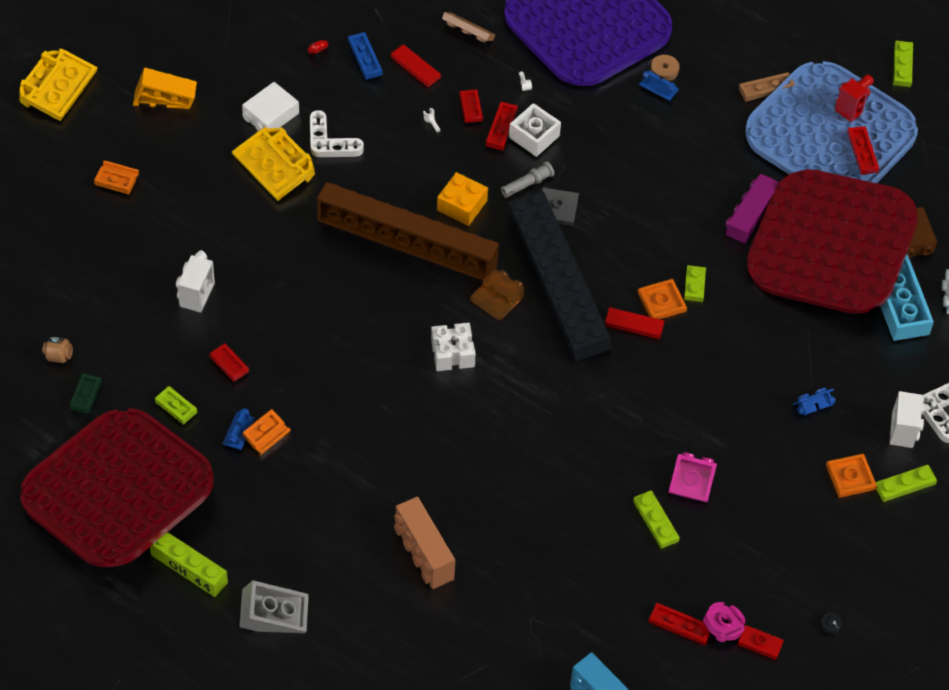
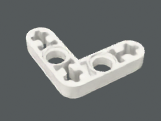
[310,111,364,157]
[922,383,949,443]

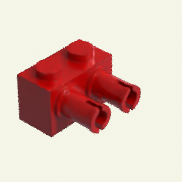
[835,74,874,123]

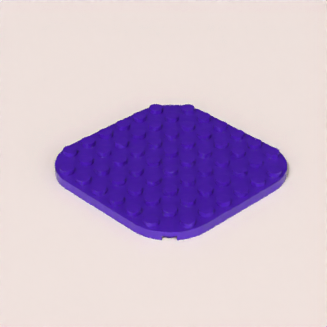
[504,0,672,86]

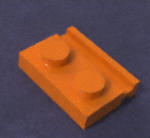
[94,160,139,194]
[242,409,291,456]

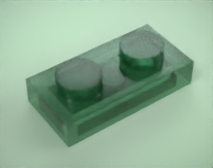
[70,373,102,414]

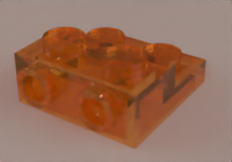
[471,269,524,321]

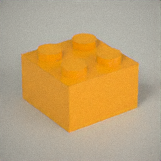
[437,172,488,226]

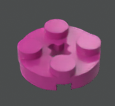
[703,602,745,642]

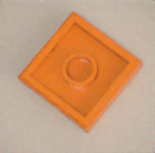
[638,279,687,319]
[826,454,877,498]

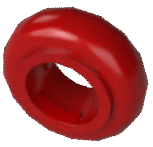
[308,40,328,54]

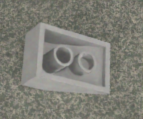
[240,580,308,633]

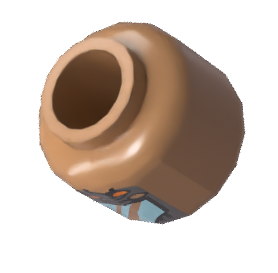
[42,337,73,363]

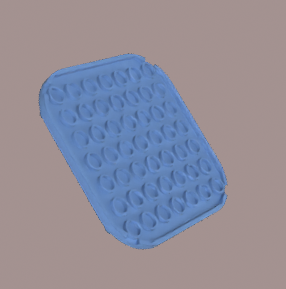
[745,61,918,183]

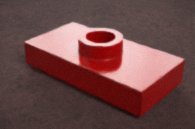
[459,90,483,123]
[209,343,249,382]
[738,625,784,660]

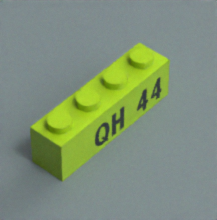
[150,532,228,597]

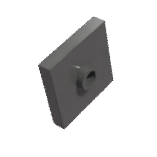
[542,188,579,226]

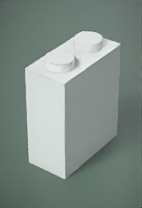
[242,82,299,131]

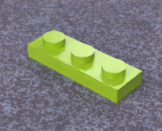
[893,41,913,87]
[876,465,937,502]
[633,490,680,549]

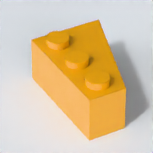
[133,68,197,109]

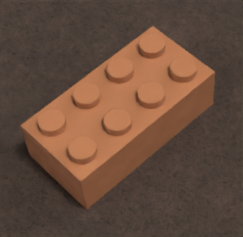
[394,496,455,589]

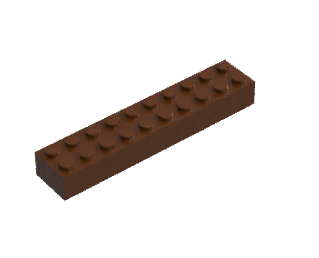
[317,182,499,282]

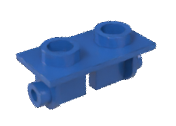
[639,71,679,101]
[793,388,835,415]
[223,408,255,450]

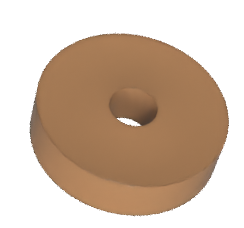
[651,55,679,81]

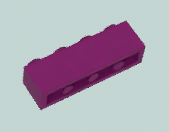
[725,174,779,244]

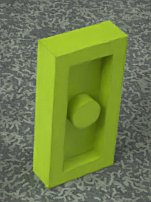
[684,265,706,302]
[155,386,197,425]

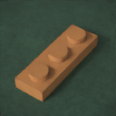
[442,12,495,42]
[739,72,795,102]

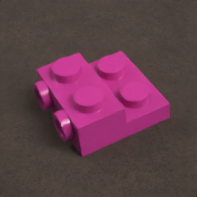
[669,453,717,503]

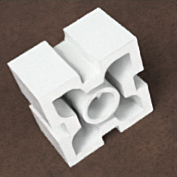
[431,323,475,371]

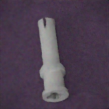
[501,162,554,198]

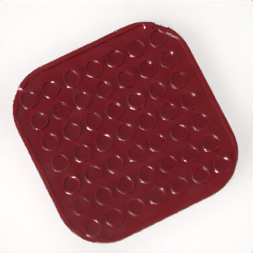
[747,169,918,314]
[20,408,214,567]

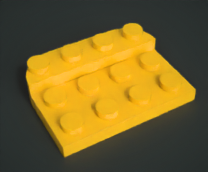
[19,48,97,121]
[232,127,315,201]

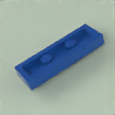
[348,32,382,80]

